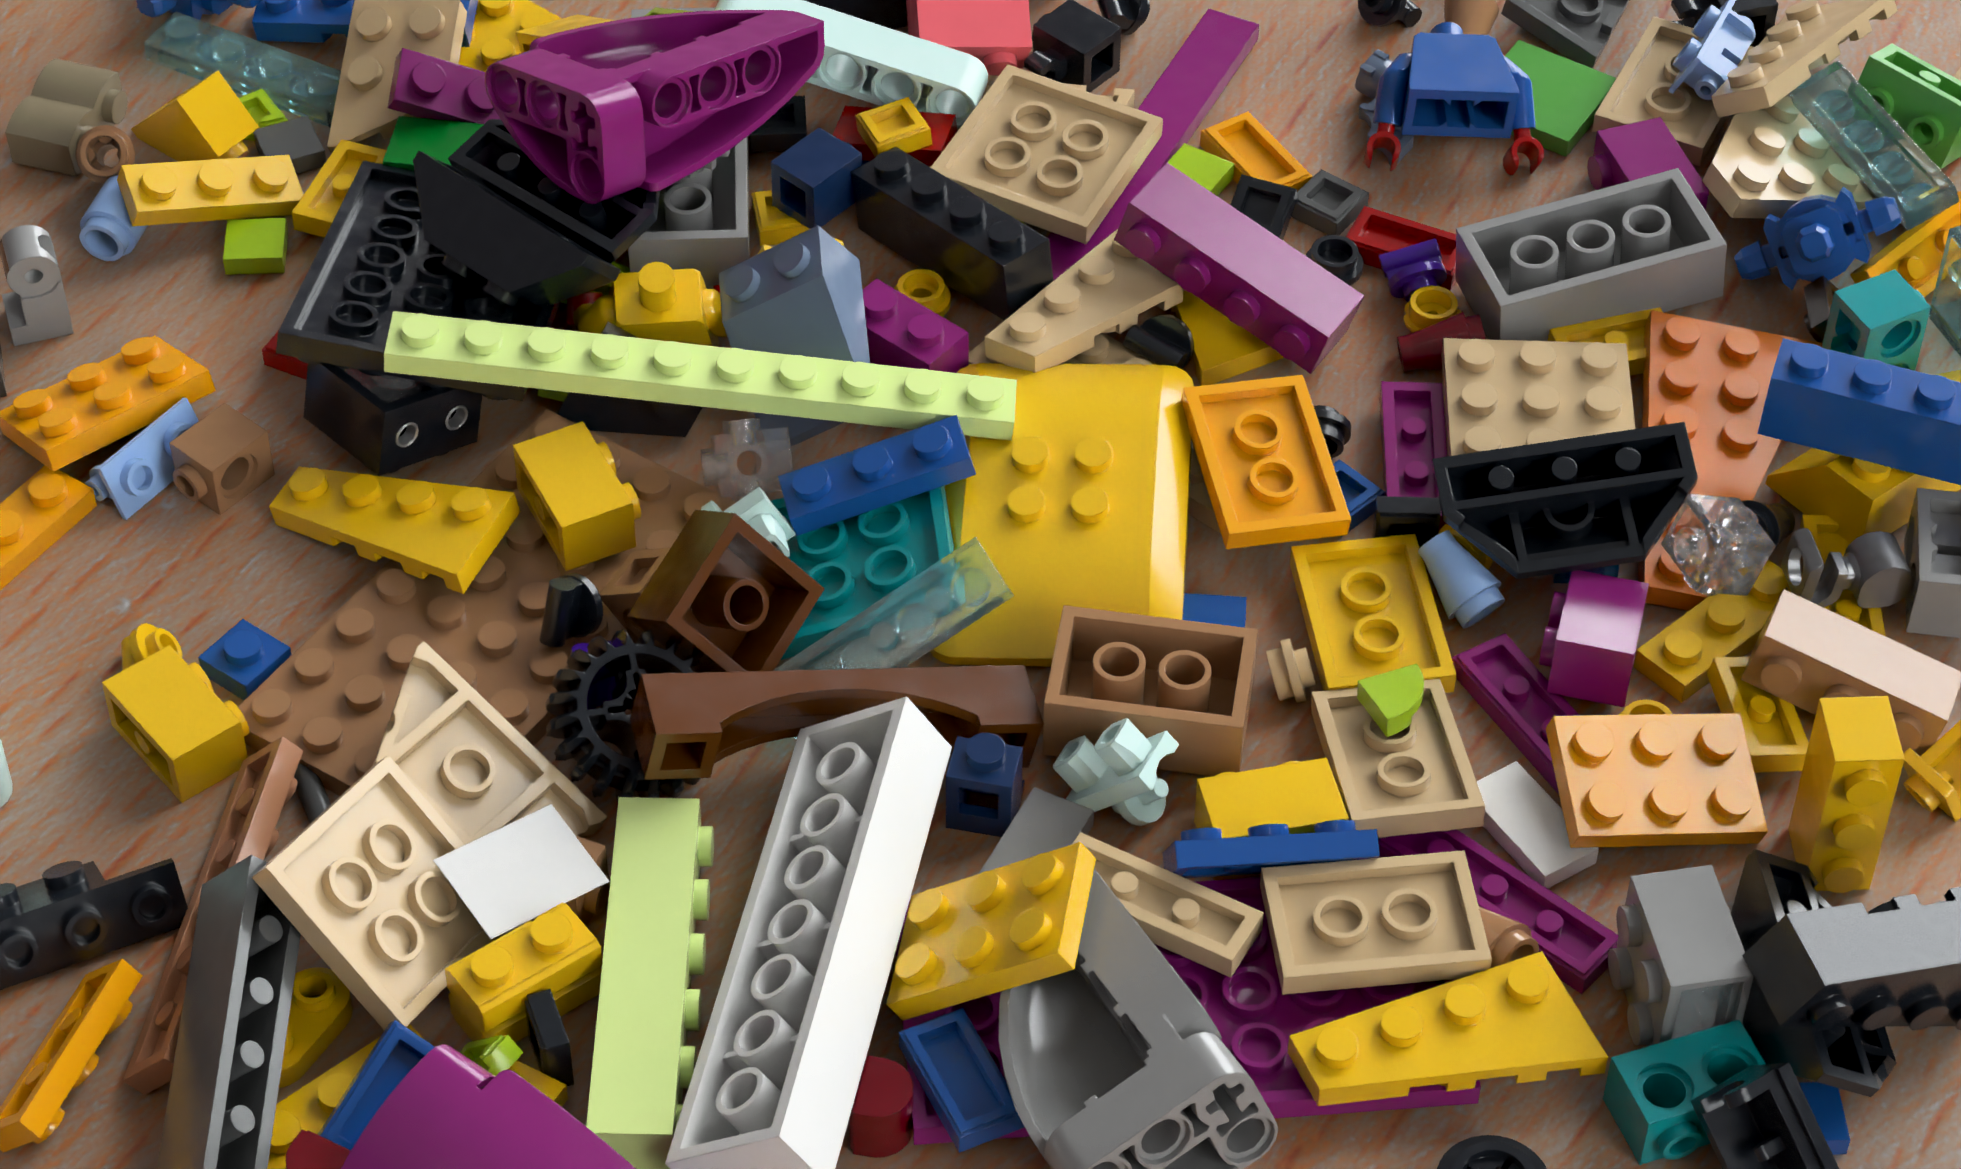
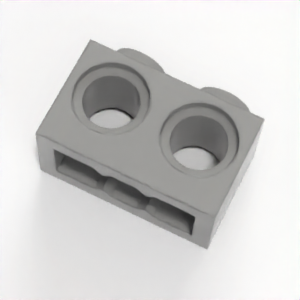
[1904,488,1961,638]

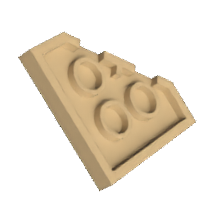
[1702,96,1873,218]

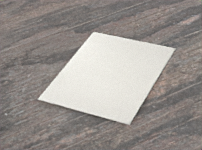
[433,804,610,939]

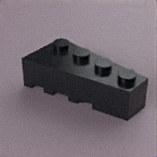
[1742,887,1961,1031]

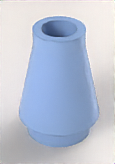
[1418,530,1505,629]

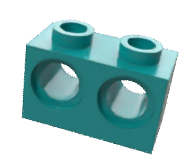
[1822,269,1931,371]
[1603,1019,1766,1165]

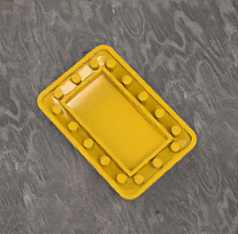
[925,363,1194,667]

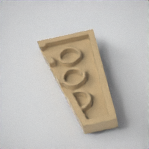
[1711,0,1898,118]
[985,229,1185,372]

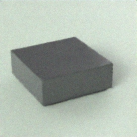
[253,116,326,174]
[1291,169,1369,235]

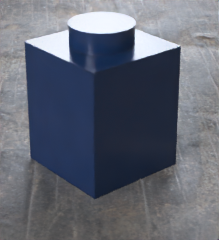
[771,127,862,229]

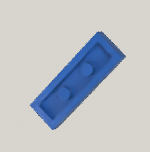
[778,415,976,536]
[1162,820,1380,878]

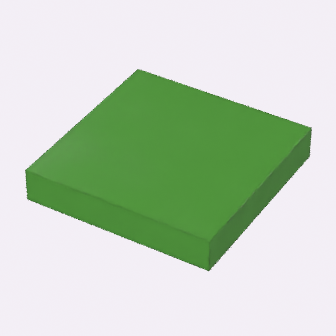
[1504,40,1616,157]

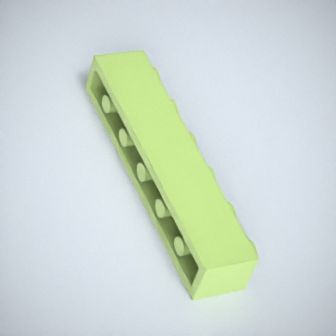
[586,797,714,1169]

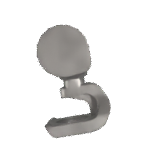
[1781,528,1914,608]

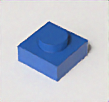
[198,619,292,700]

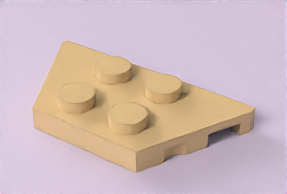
[327,0,467,154]
[372,641,607,845]

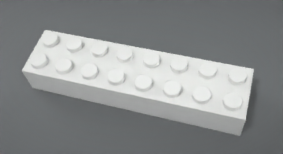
[665,696,952,1169]

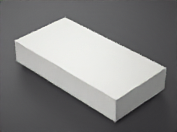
[1477,761,1599,889]

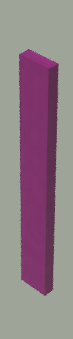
[1047,8,1259,281]

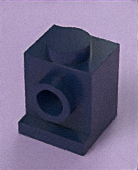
[946,733,1025,837]

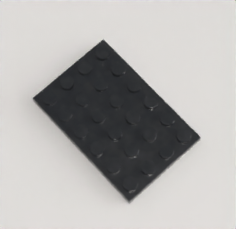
[276,161,561,401]

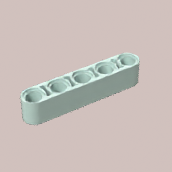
[714,0,988,128]

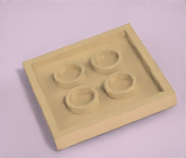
[931,64,1163,244]
[1441,338,1636,456]
[252,755,494,1031]

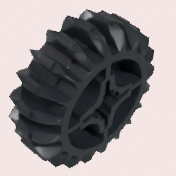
[545,628,701,802]

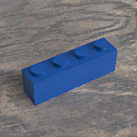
[1757,338,1961,485]

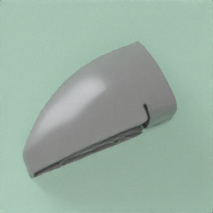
[999,869,1278,1169]

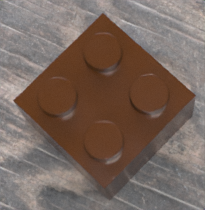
[627,509,825,673]

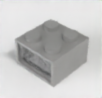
[1608,865,1753,1047]

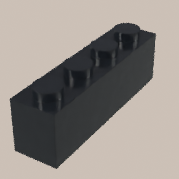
[851,147,1053,321]

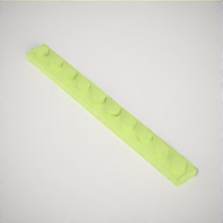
[384,311,1017,441]

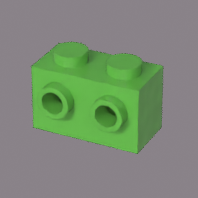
[1842,44,1961,170]

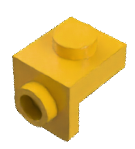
[1903,720,1961,822]

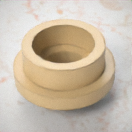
[1266,638,1316,703]

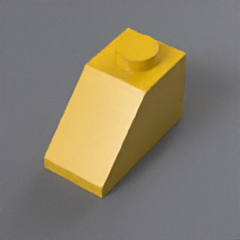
[131,70,259,162]

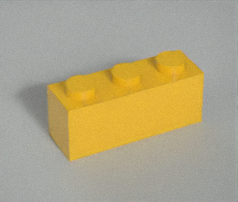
[1788,696,1905,893]

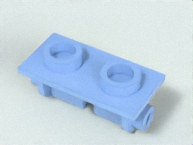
[1668,0,1756,100]
[85,397,199,520]

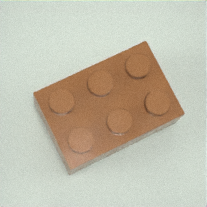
[1043,605,1258,776]

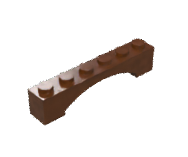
[630,665,1044,780]

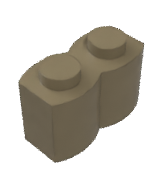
[5,58,128,176]

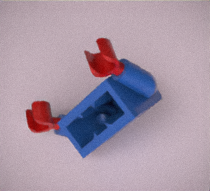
[1364,22,1544,175]

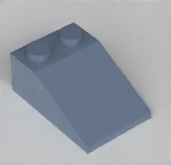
[718,226,870,455]

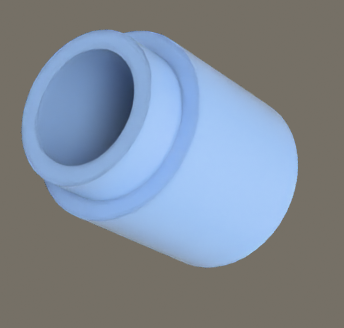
[79,175,148,261]

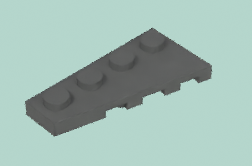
[1501,0,1630,68]

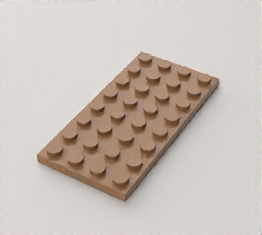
[238,409,736,796]

